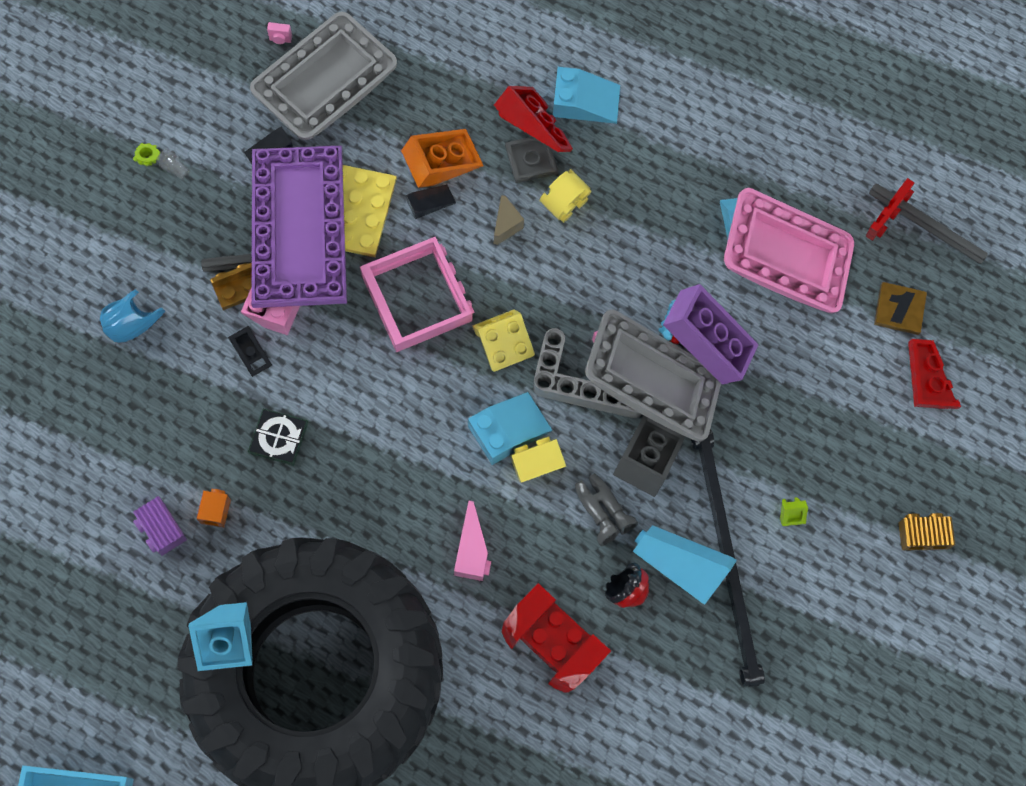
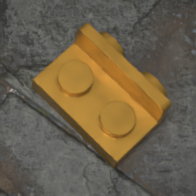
[210,263,252,310]

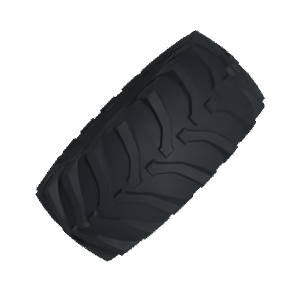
[177,537,443,786]

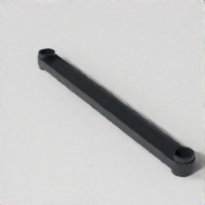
[691,429,765,687]

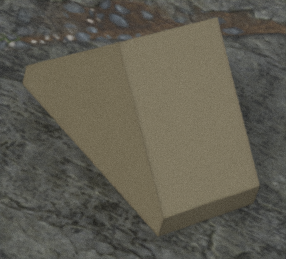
[494,195,524,245]

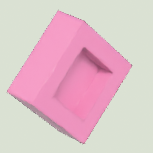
[267,22,292,44]

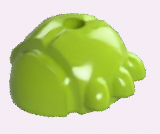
[133,143,160,166]

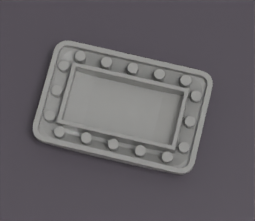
[250,12,397,140]
[585,310,721,442]

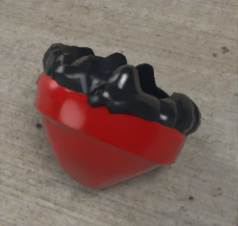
[605,563,649,608]

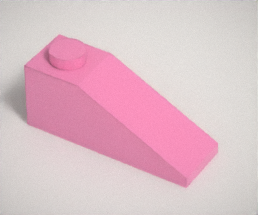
[454,501,491,581]

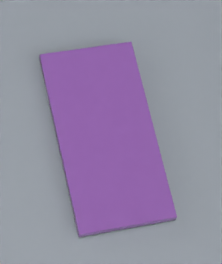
[252,146,347,308]

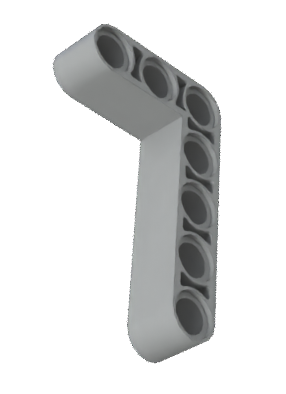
[533,328,642,418]

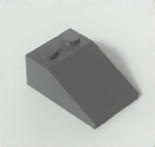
[613,415,686,497]

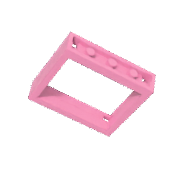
[360,237,475,352]

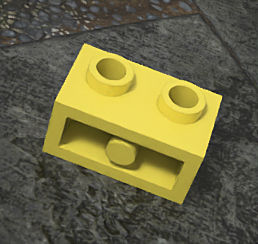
[510,436,566,483]

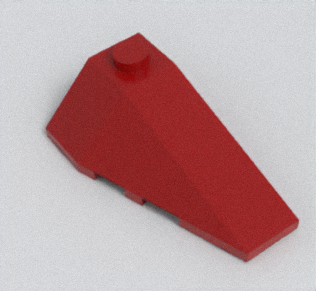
[494,86,573,152]

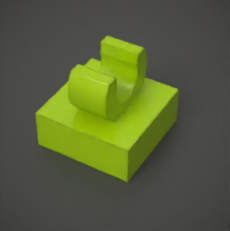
[780,498,808,526]

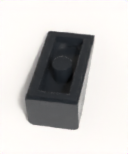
[244,126,293,164]
[406,184,456,219]
[228,326,272,377]

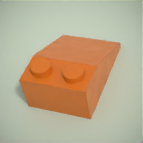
[401,129,484,188]

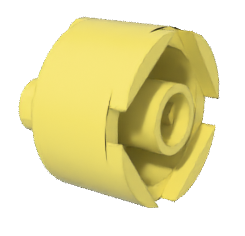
[539,169,592,223]

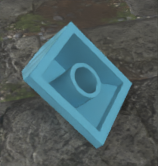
[188,602,252,671]

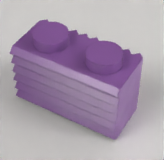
[133,496,187,556]

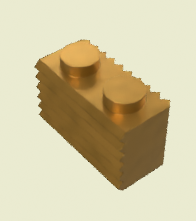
[898,513,955,550]

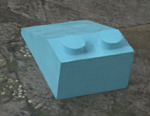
[553,67,620,124]
[468,392,552,465]

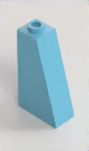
[633,525,737,605]

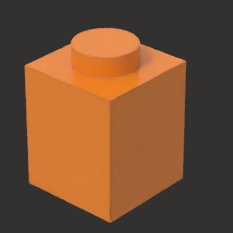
[196,489,231,528]

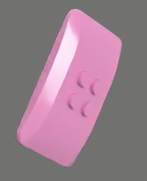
[724,188,854,313]

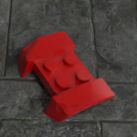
[502,583,611,693]

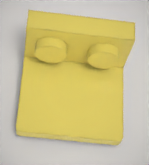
[472,310,535,372]

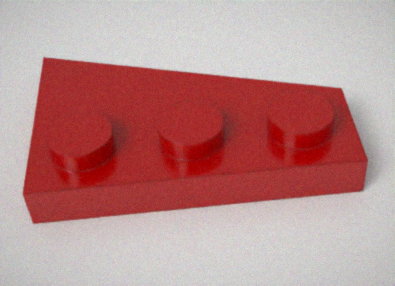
[866,178,915,241]
[908,339,961,409]

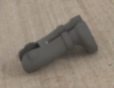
[575,473,638,546]

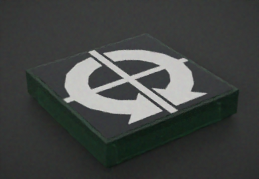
[248,408,309,466]

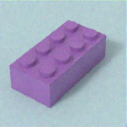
[663,284,758,384]

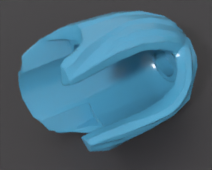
[100,289,165,343]

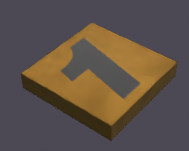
[874,282,927,335]

